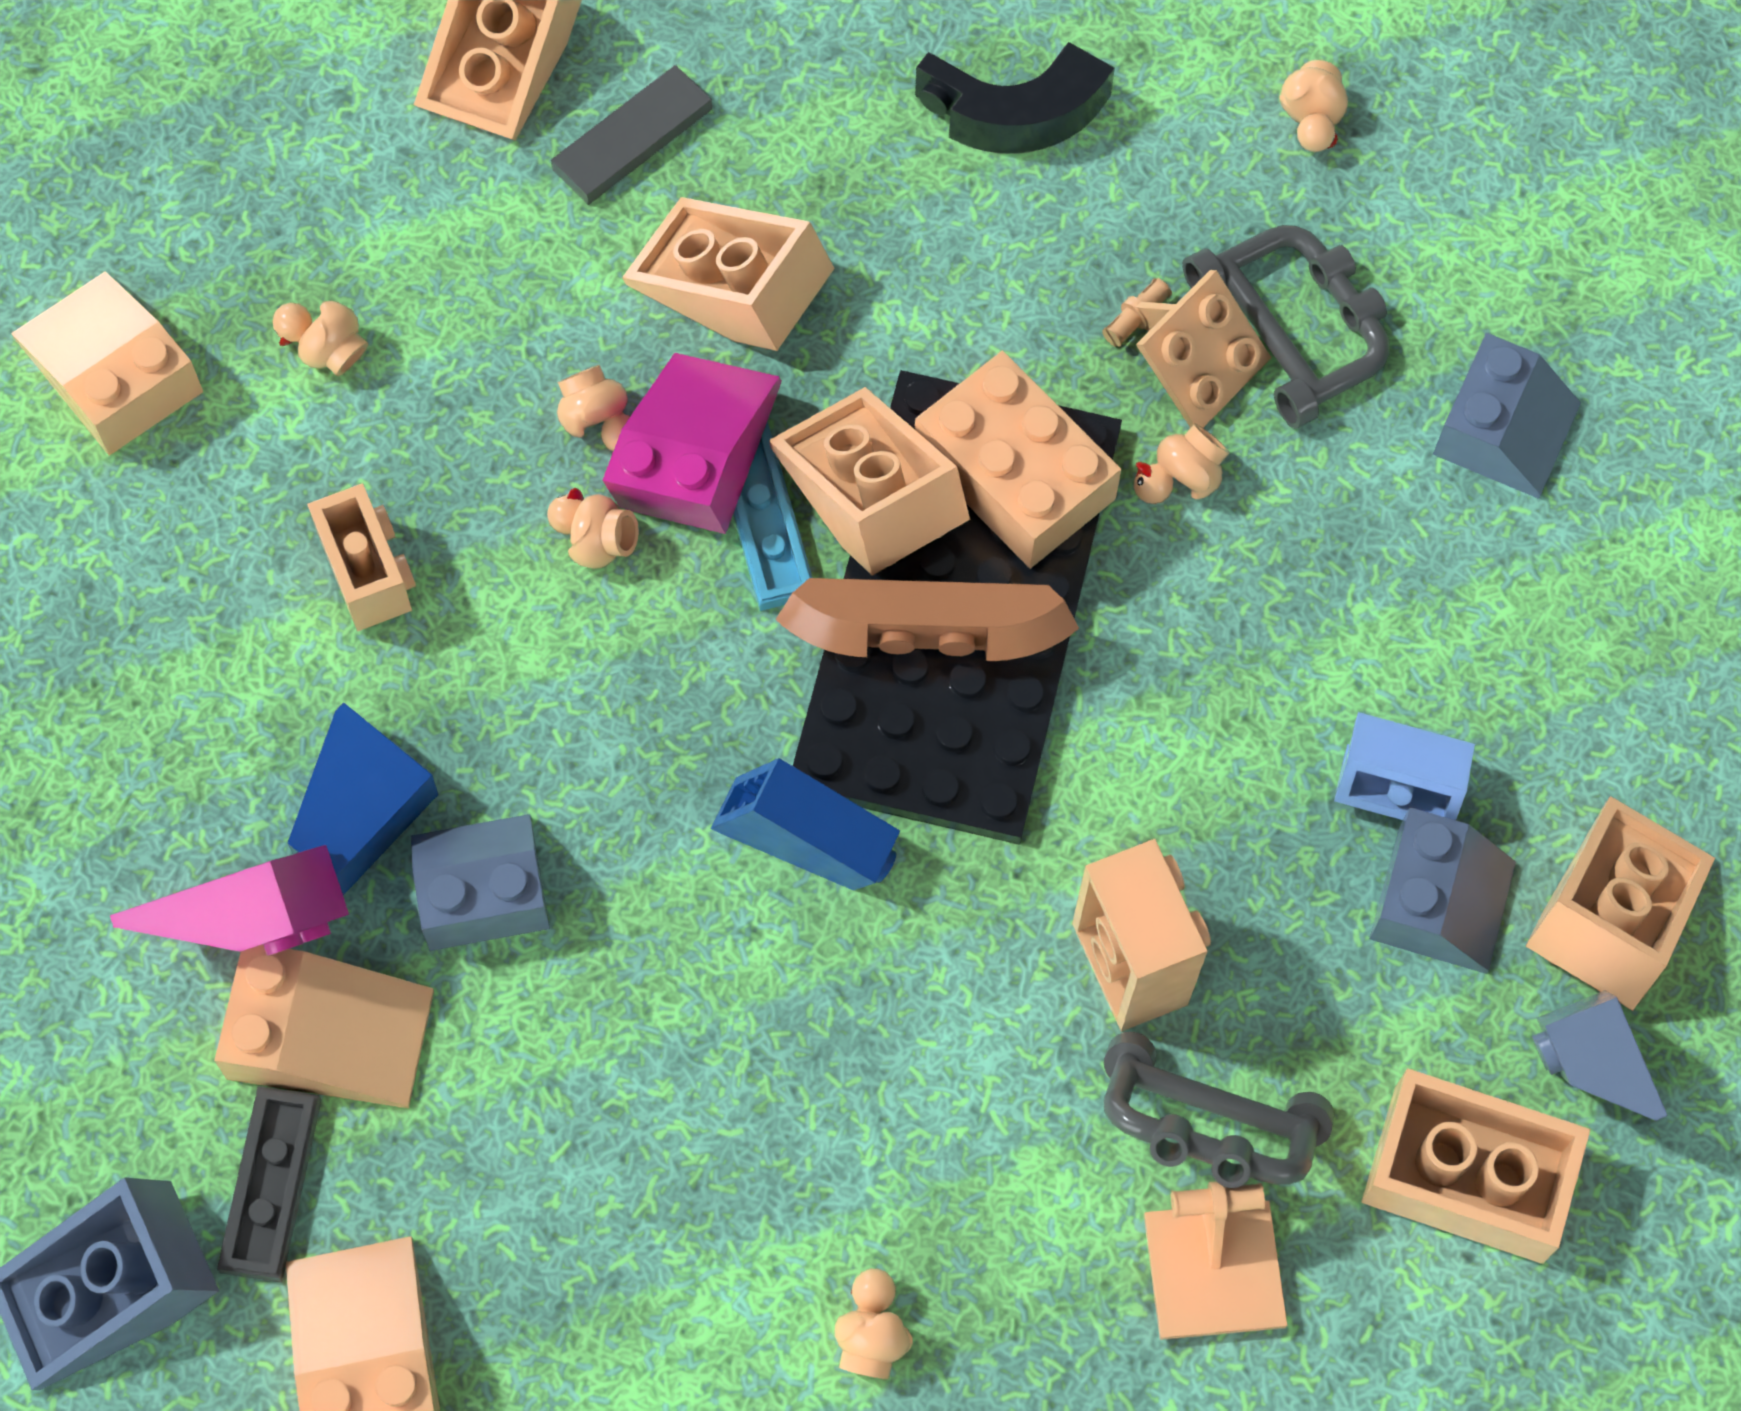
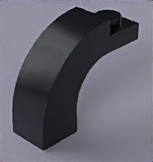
[915,42,1115,153]

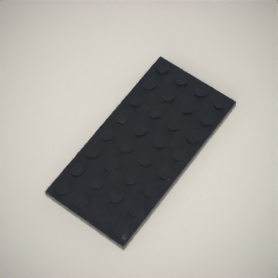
[793,370,1122,845]

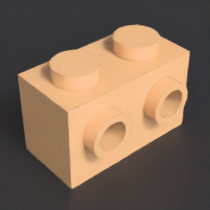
[307,483,416,632]

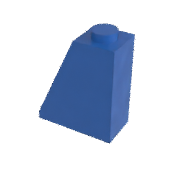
[287,702,439,895]
[710,758,900,891]

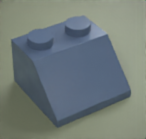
[1433,332,1581,499]
[1369,807,1516,974]
[411,814,550,951]
[1532,990,1668,1121]

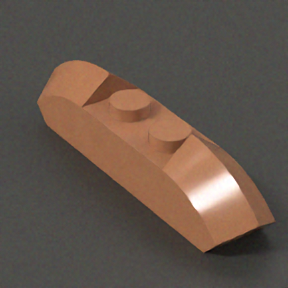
[775,578,1079,661]

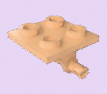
[1102,270,1272,428]
[1144,1181,1287,1340]

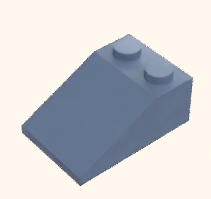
[0,1177,219,1390]

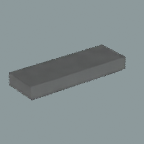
[551,64,712,205]
[217,1086,322,1283]

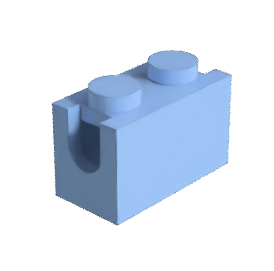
[1334,712,1475,820]

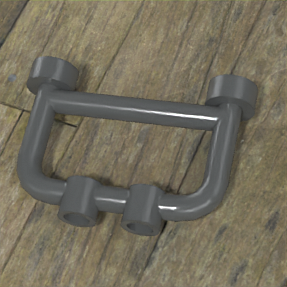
[1182,225,1390,429]
[1104,1032,1334,1188]

